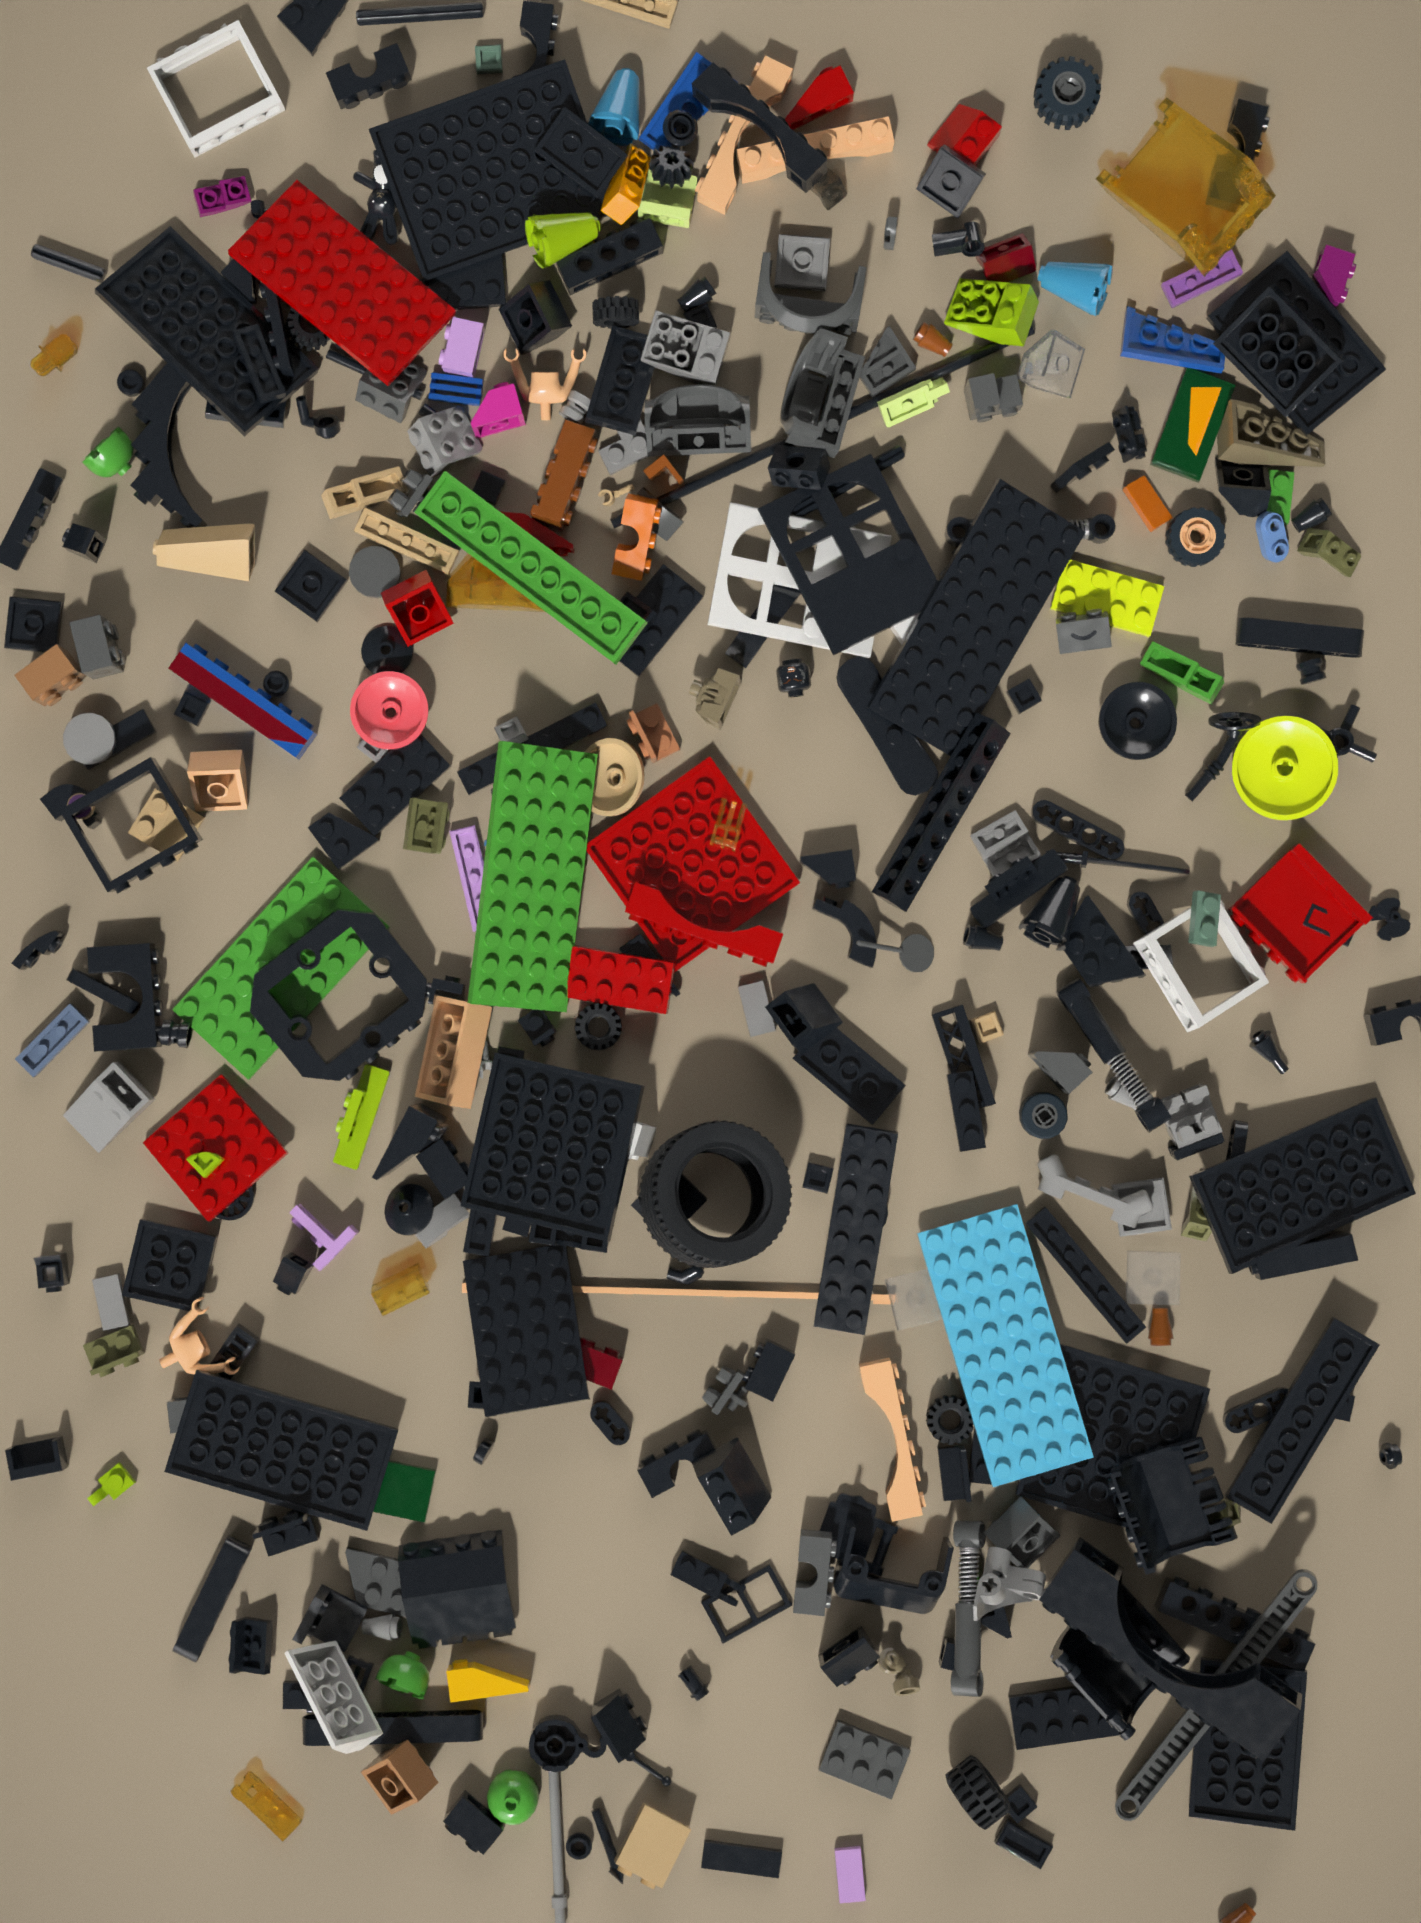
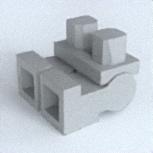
[1160,1083,1223,1149]

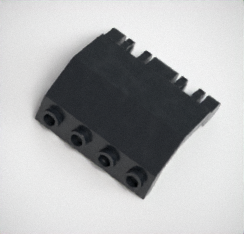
[1107,1437,1238,1575]

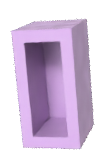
[439,317,485,378]

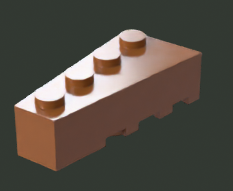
[530,419,599,532]

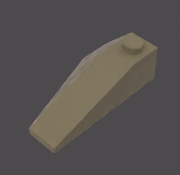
[1217,399,1326,467]

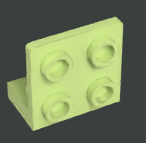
[638,168,697,228]

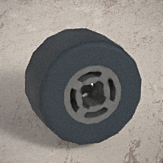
[1019,1092,1068,1139]

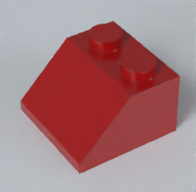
[927,104,1002,166]
[380,569,454,647]

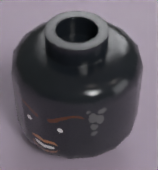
[776,659,811,698]

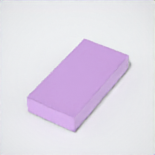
[834,1846,866,1903]

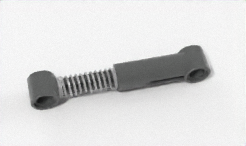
[951,1520,986,1697]

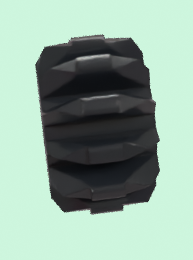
[649,143,694,189]

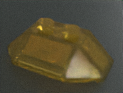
[446,557,545,612]

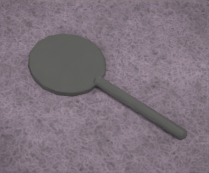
[856,934,934,972]

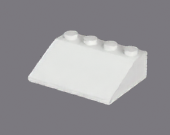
[284,1640,383,1754]

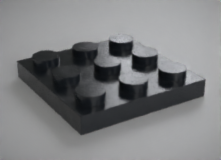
[122,1219,218,1311]

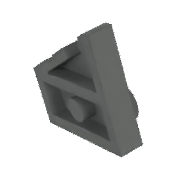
[859,326,916,398]

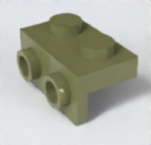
[403,798,450,854]

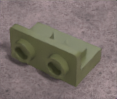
[83,1325,145,1378]

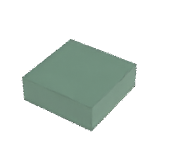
[475,44,503,75]

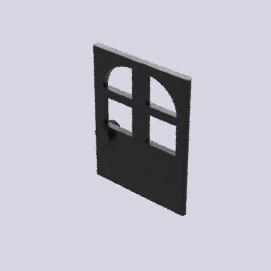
[758,454,938,655]

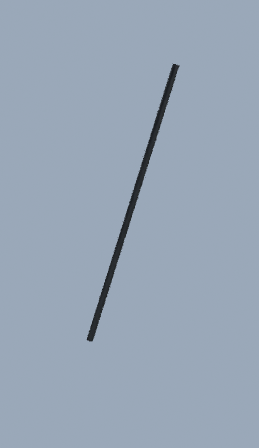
[610,325,1035,529]

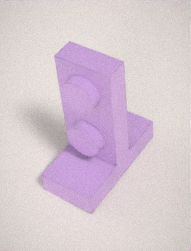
[289,1204,359,1271]

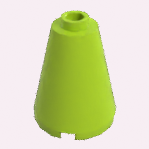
[525,212,600,269]

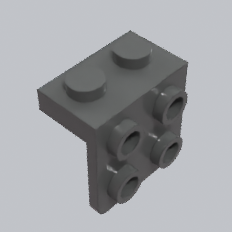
[355,362,427,423]

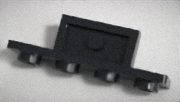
[0,468,63,571]
[970,849,1068,929]

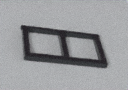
[701,1564,793,1644]

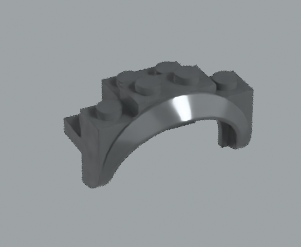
[645,385,751,456]

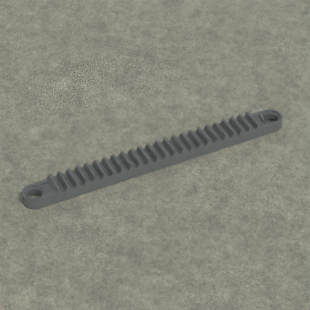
[1115,1569,1318,1821]

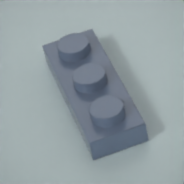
[15,1003,90,1077]

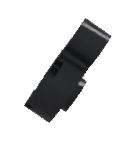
[529,1714,607,1772]

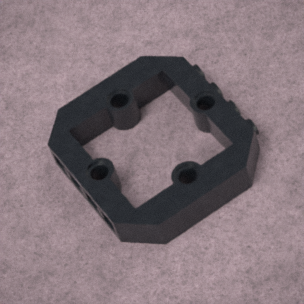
[250,908,427,1081]

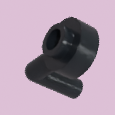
[296,396,341,439]

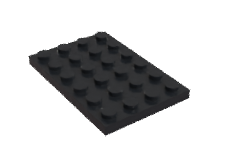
[1206,251,1386,436]
[463,1245,590,1417]
[1189,1657,1307,1831]

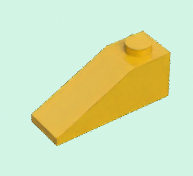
[446,1659,530,1703]

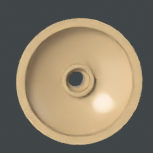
[585,738,645,816]

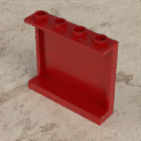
[1228,843,1373,983]

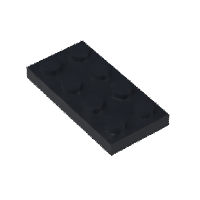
[585,325,655,436]
[619,564,704,677]
[340,734,451,837]
[792,1028,906,1125]
[1008,1686,1119,1750]

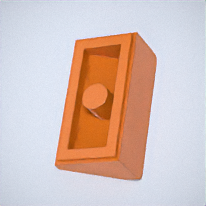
[1123,475,1173,532]

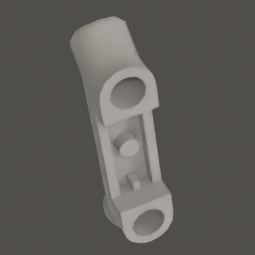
[1037,1154,1154,1228]

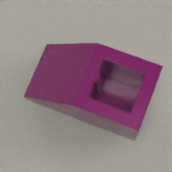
[1313,245,1357,308]

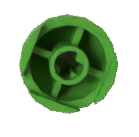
[82,426,134,478]
[375,1651,430,1699]
[487,1769,539,1825]

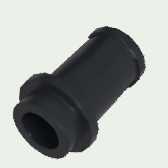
[678,1665,709,1701]

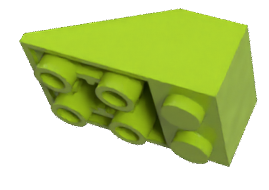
[944,278,1039,347]

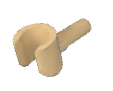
[598,484,634,506]

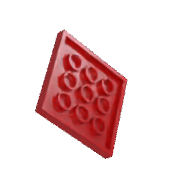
[143,1074,289,1222]

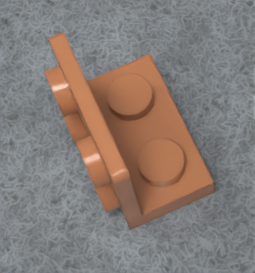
[626,703,680,764]

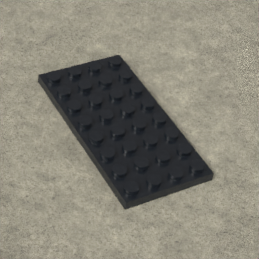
[95,226,319,437]
[1189,1097,1416,1274]
[164,1370,399,1531]

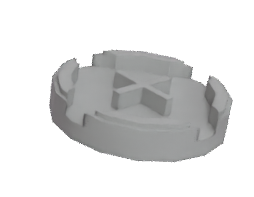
[63,713,116,765]

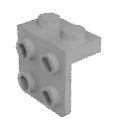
[407,406,482,477]

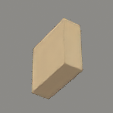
[970,1011,1004,1044]

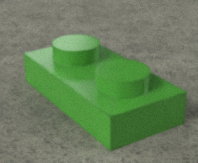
[1267,469,1295,525]

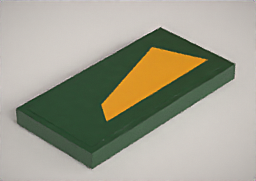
[1150,368,1236,483]

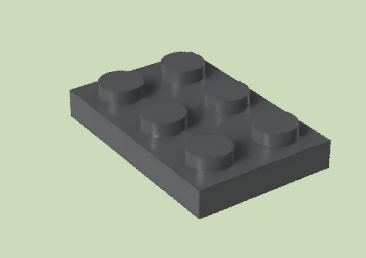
[818,1719,911,1800]

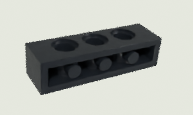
[556,218,663,296]

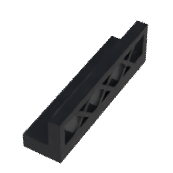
[931,1005,996,1108]

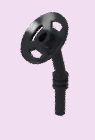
[1185,712,1261,802]

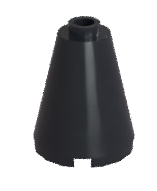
[1018,876,1080,951]

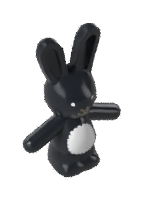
[353,150,398,245]

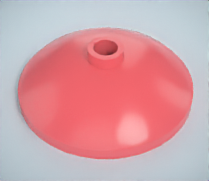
[350,671,429,750]

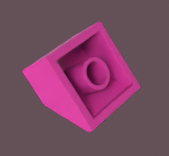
[471,382,526,438]

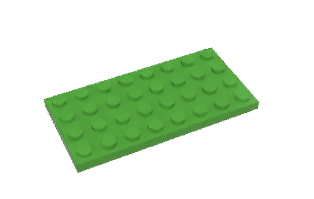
[172,857,390,1080]

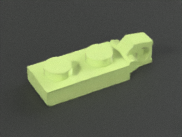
[877,378,950,427]

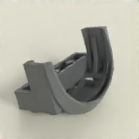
[754,252,867,335]
[780,328,865,458]

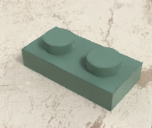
[1188,890,1221,947]

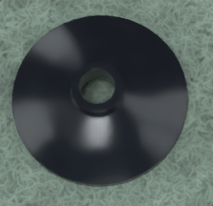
[361,625,413,674]
[384,1184,434,1236]

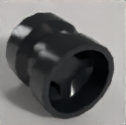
[160,1019,192,1048]

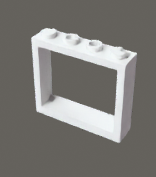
[147,20,285,157]
[1133,900,1269,1032]

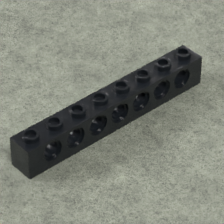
[872,713,1011,912]

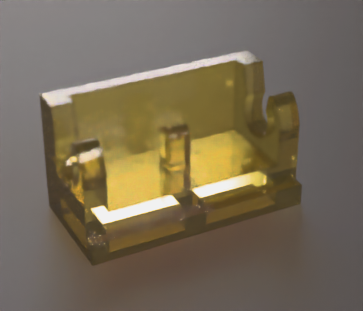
[371,1263,430,1316]

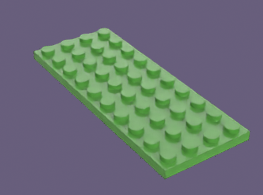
[467,741,598,1012]

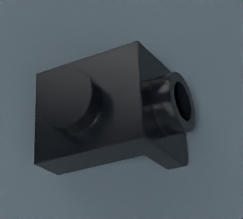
[425,975,466,1005]

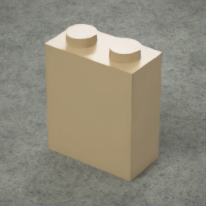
[614,1802,691,1889]

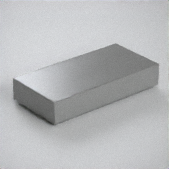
[738,981,776,1037]
[92,1274,130,1331]

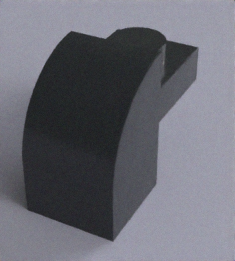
[40,784,101,829]

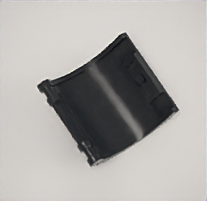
[1050,1583,1190,1741]

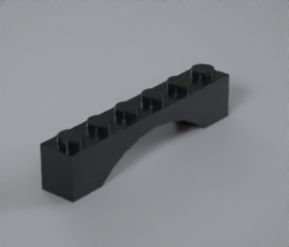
[692,62,827,193]

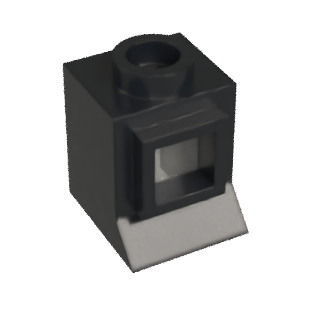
[33,1253,69,1293]

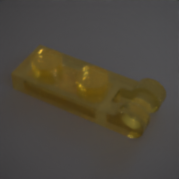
[231,1771,302,1841]

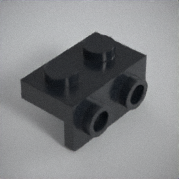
[228,1617,273,1675]

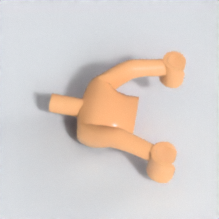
[503,348,587,420]
[159,1297,241,1375]

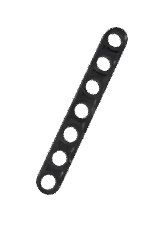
[302,1710,483,1746]

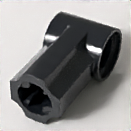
[932,221,985,257]

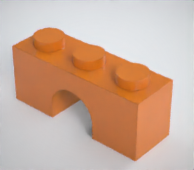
[611,493,662,581]

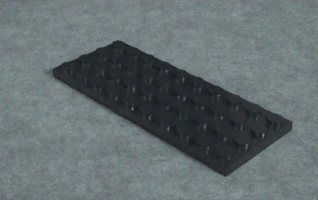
[867,479,1086,757]

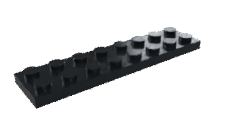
[813,1123,898,1335]
[1225,1316,1380,1524]

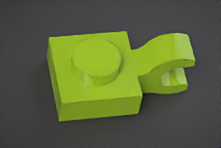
[87,1462,136,1507]

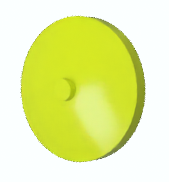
[1232,716,1338,820]

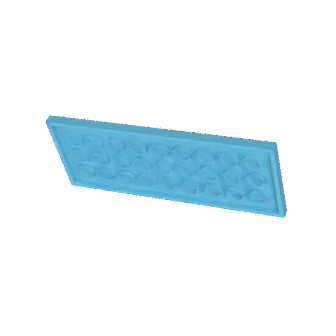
[917,1204,1094,1487]

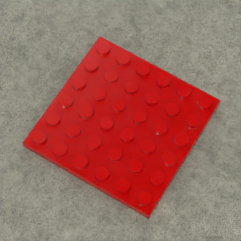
[586,756,800,973]

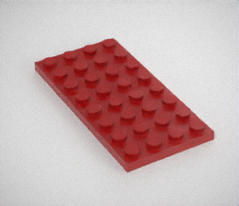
[228,180,456,386]

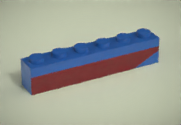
[168,643,317,760]

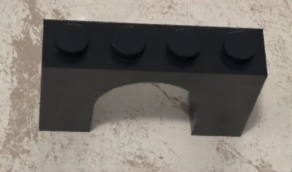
[87,943,163,1052]

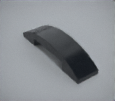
[725,585,801,669]

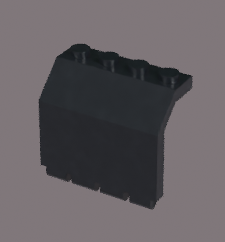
[398,1529,516,1649]

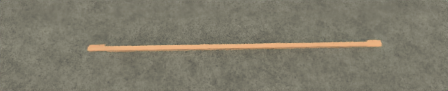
[462,1282,895,1305]

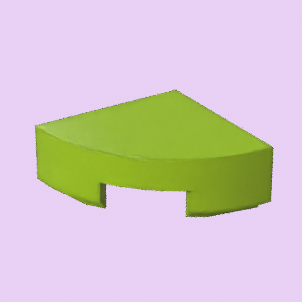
[186,1152,225,1178]

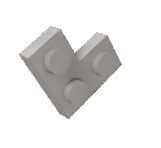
[598,419,649,475]

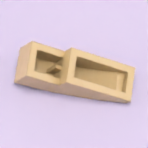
[321,466,408,519]

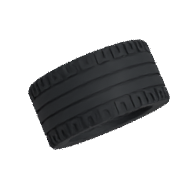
[639,1120,792,1268]

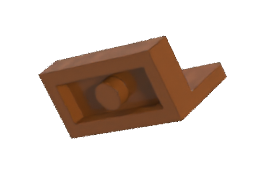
[643,454,684,485]

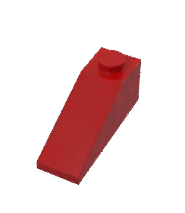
[785,65,854,130]

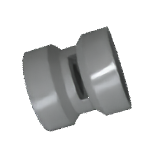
[559,390,591,425]

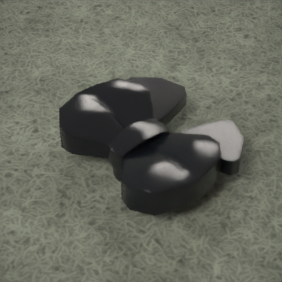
[1368,898,1411,941]

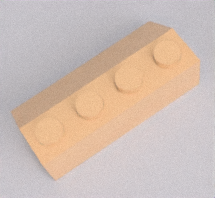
[415,995,492,1109]

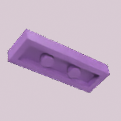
[1161,250,1243,308]

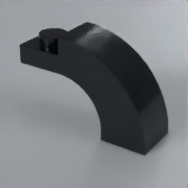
[812,897,877,968]

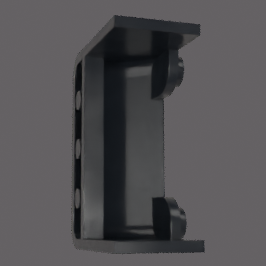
[833,1517,954,1614]

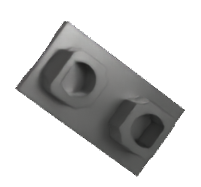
[388,469,433,517]
[702,1365,748,1415]

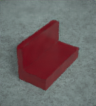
[976,233,1036,282]

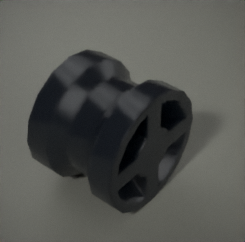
[1296,658,1327,685]

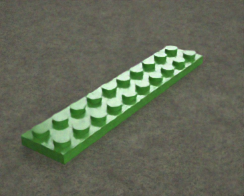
[414,471,648,665]

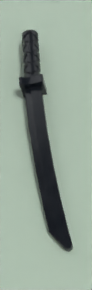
[1046,851,1190,875]

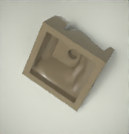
[689,668,741,730]

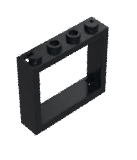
[59,757,203,894]

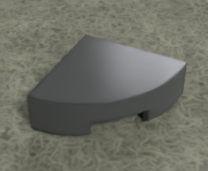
[883,217,897,250]

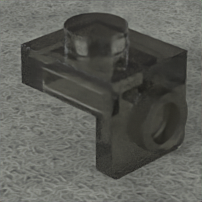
[810,167,847,210]

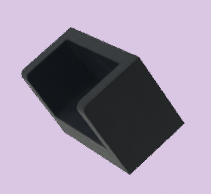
[5,1436,68,1481]

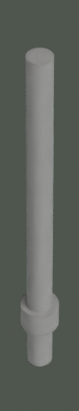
[548,1771,567,1923]

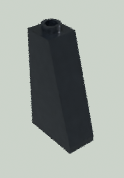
[1249,1231,1358,1280]

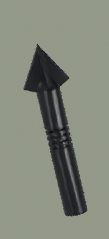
[591,1808,624,1884]

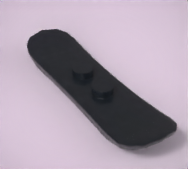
[836,656,938,796]

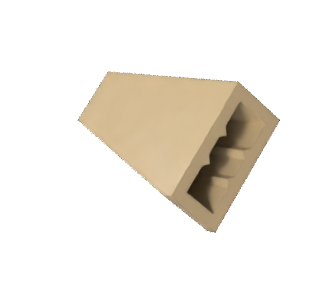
[153,524,255,581]

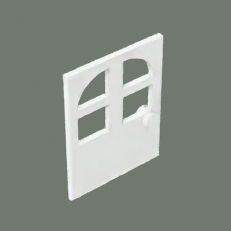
[707,502,892,658]

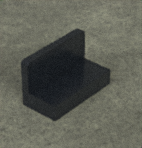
[937,1445,972,1502]

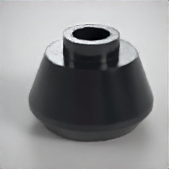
[663,110,698,146]

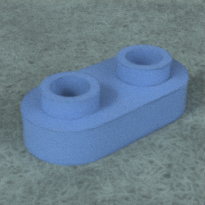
[1255,511,1289,562]

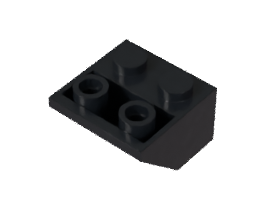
[765,983,843,1054]

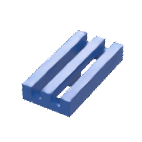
[428,373,483,406]

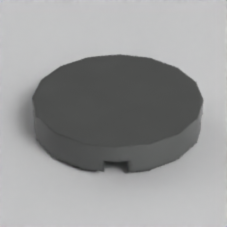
[349,546,401,598]

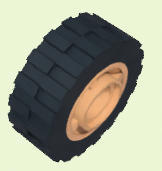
[1165,507,1226,567]

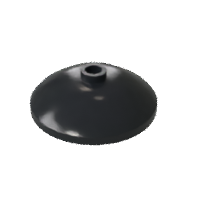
[1098,682,1177,760]

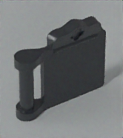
[820,1493,899,1576]

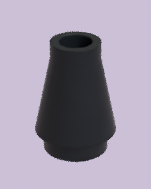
[677,276,717,312]
[1291,498,1332,533]
[963,924,1003,951]

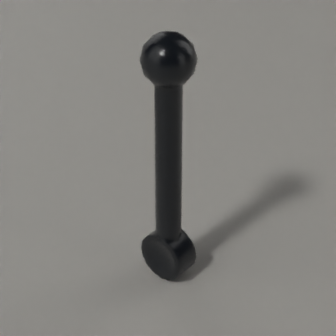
[625,1751,672,1786]

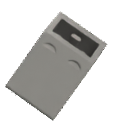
[641,310,730,386]
[63,1062,156,1153]

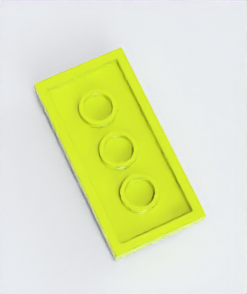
[1050,560,1164,637]

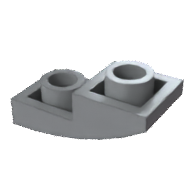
[415,1194,469,1249]

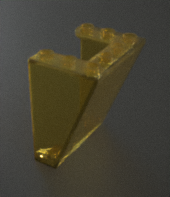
[1096,97,1276,277]

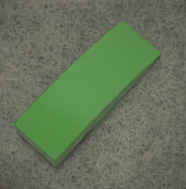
[1140,641,1225,705]

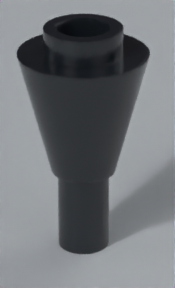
[1249,1030,1289,1074]

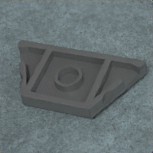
[345,1547,406,1617]

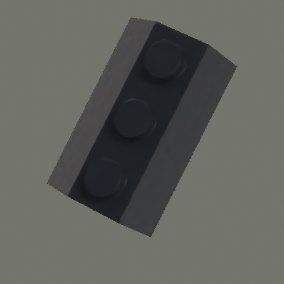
[691,1437,772,1536]

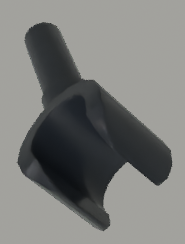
[251,200,268,219]

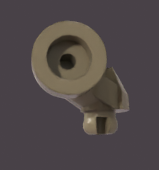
[878,1648,921,1696]

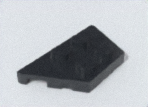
[1064,895,1146,987]

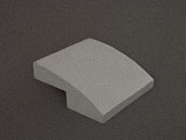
[970,810,1042,877]

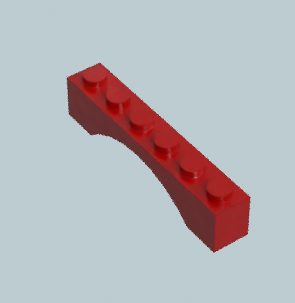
[625,882,783,967]

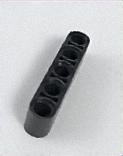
[1235,618,1364,658]
[172,1535,252,1663]

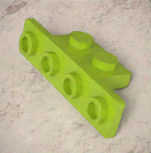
[333,1064,390,1170]

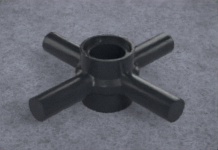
[1318,704,1377,763]

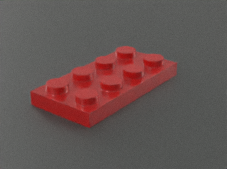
[567,946,675,1014]

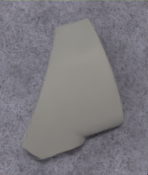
[973,1547,1046,1621]

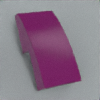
[193,176,251,217]

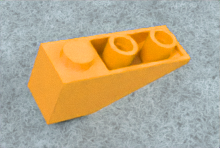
[601,143,651,225]

